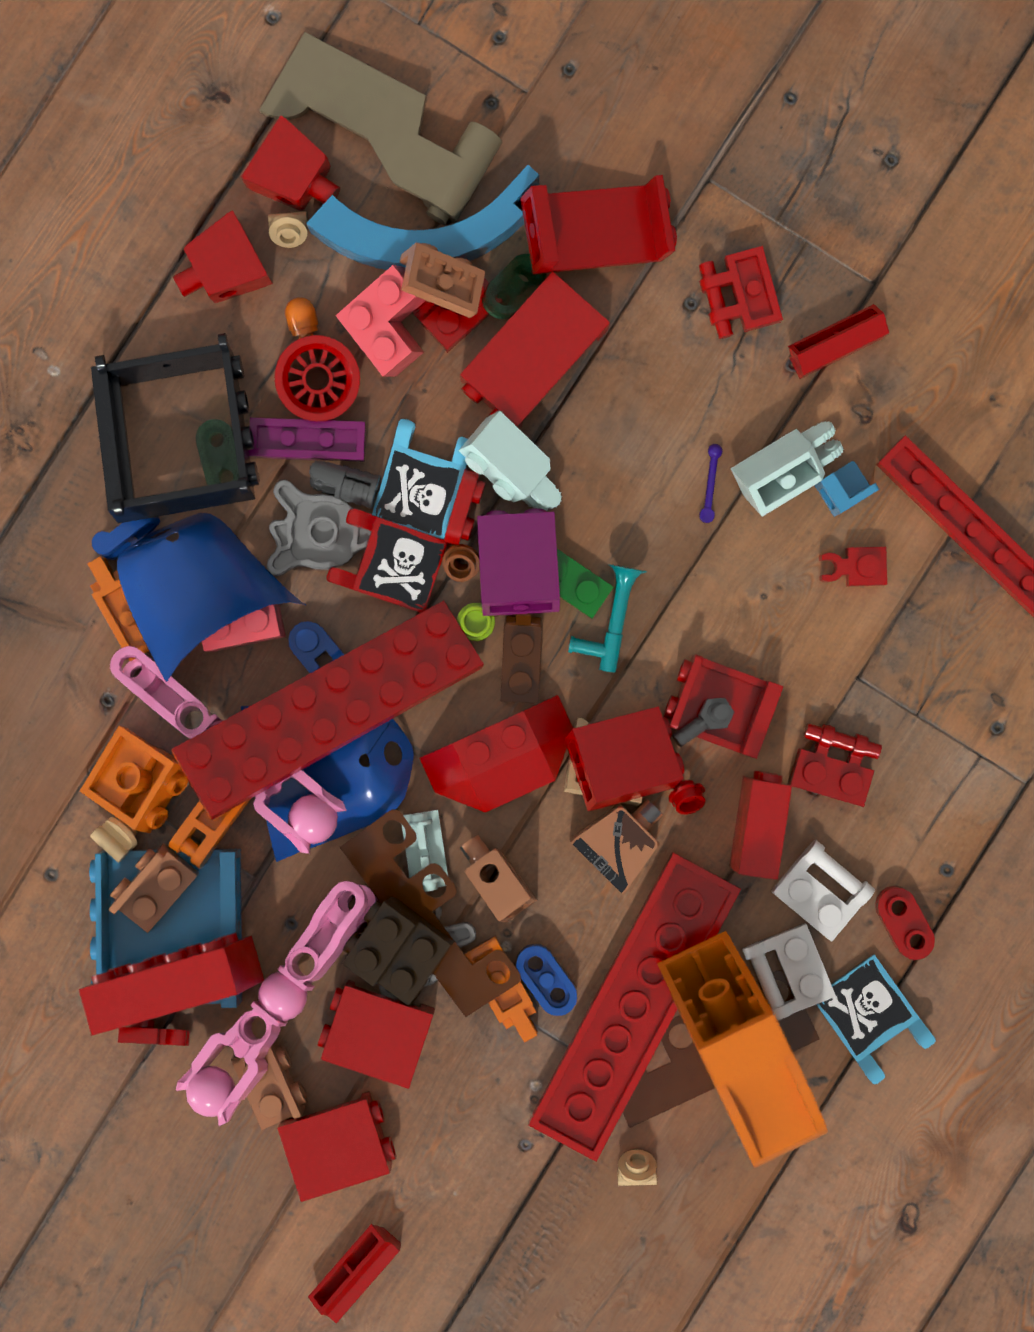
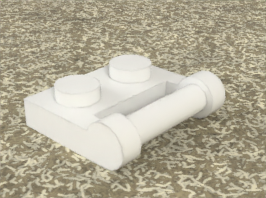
[771,840,875,942]
[742,923,836,1021]

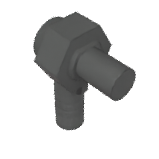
[672,698,734,747]

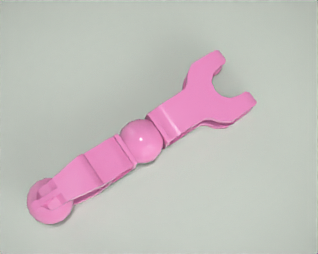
[110,646,347,854]
[176,881,378,1126]

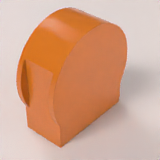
[657,931,828,1169]

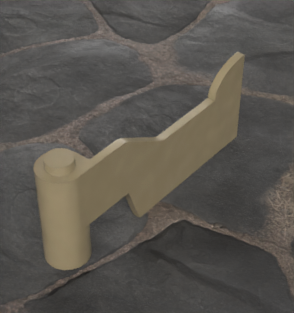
[259,32,502,225]

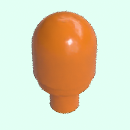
[285,297,319,352]

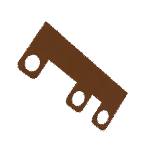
[340,809,521,1017]
[623,970,820,1128]

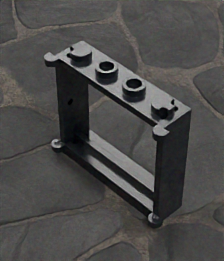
[91,333,260,524]

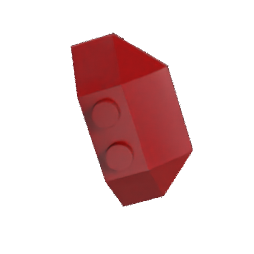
[419,695,573,813]

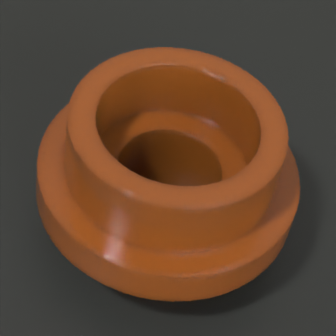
[442,544,480,582]

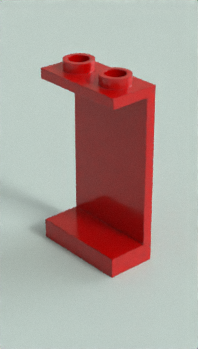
[520,175,677,274]
[460,271,610,429]

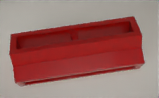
[788,304,889,379]
[308,1224,401,1324]

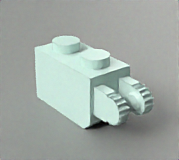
[458,410,563,511]
[730,421,844,517]

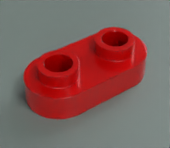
[444,468,486,545]
[875,886,935,960]

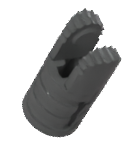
[309,460,381,509]

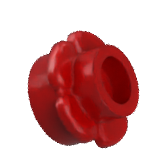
[669,780,706,815]

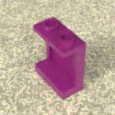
[477,508,560,616]

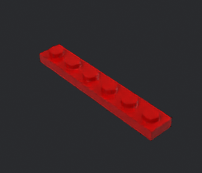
[876,435,1034,618]

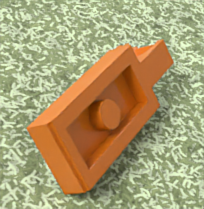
[87,556,150,661]
[464,935,538,1043]

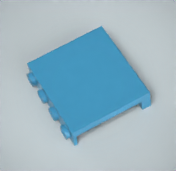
[89,849,242,1008]

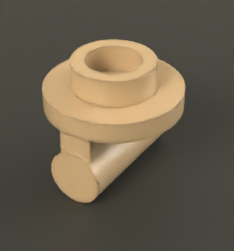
[268,211,308,248]
[90,817,137,863]
[617,1149,657,1186]

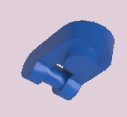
[92,517,160,560]
[288,621,345,673]

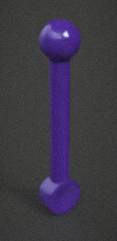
[699,444,723,523]

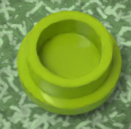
[457,603,495,641]

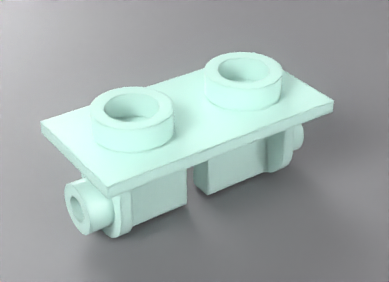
[402,810,448,892]

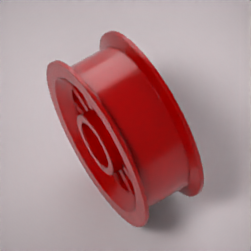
[274,335,360,422]

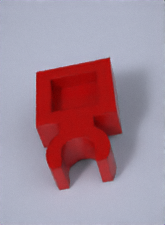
[819,547,887,587]
[118,1020,191,1046]

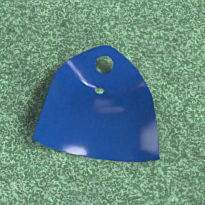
[117,513,306,682]
[240,706,413,862]

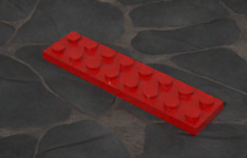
[171,601,484,820]
[528,852,741,1162]

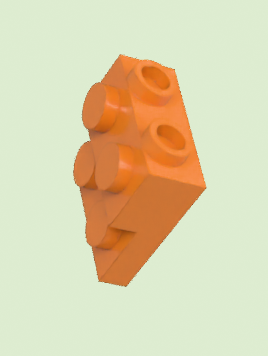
[80,725,188,833]

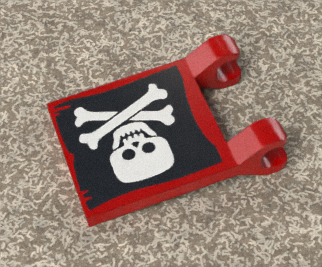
[326,509,448,613]

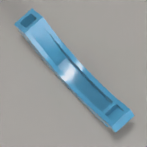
[306,165,539,270]

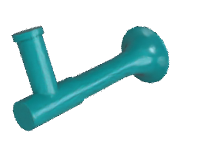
[568,564,647,673]

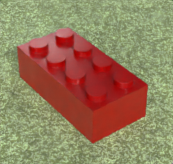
[78,932,264,1036]

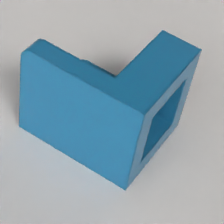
[814,461,879,517]

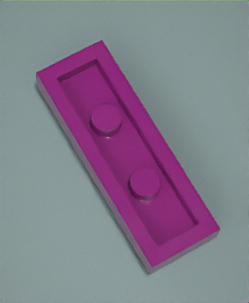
[249,417,366,462]

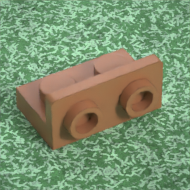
[400,242,485,318]
[108,843,199,933]
[231,1040,308,1130]

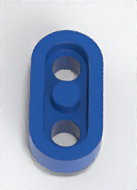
[516,944,577,1016]

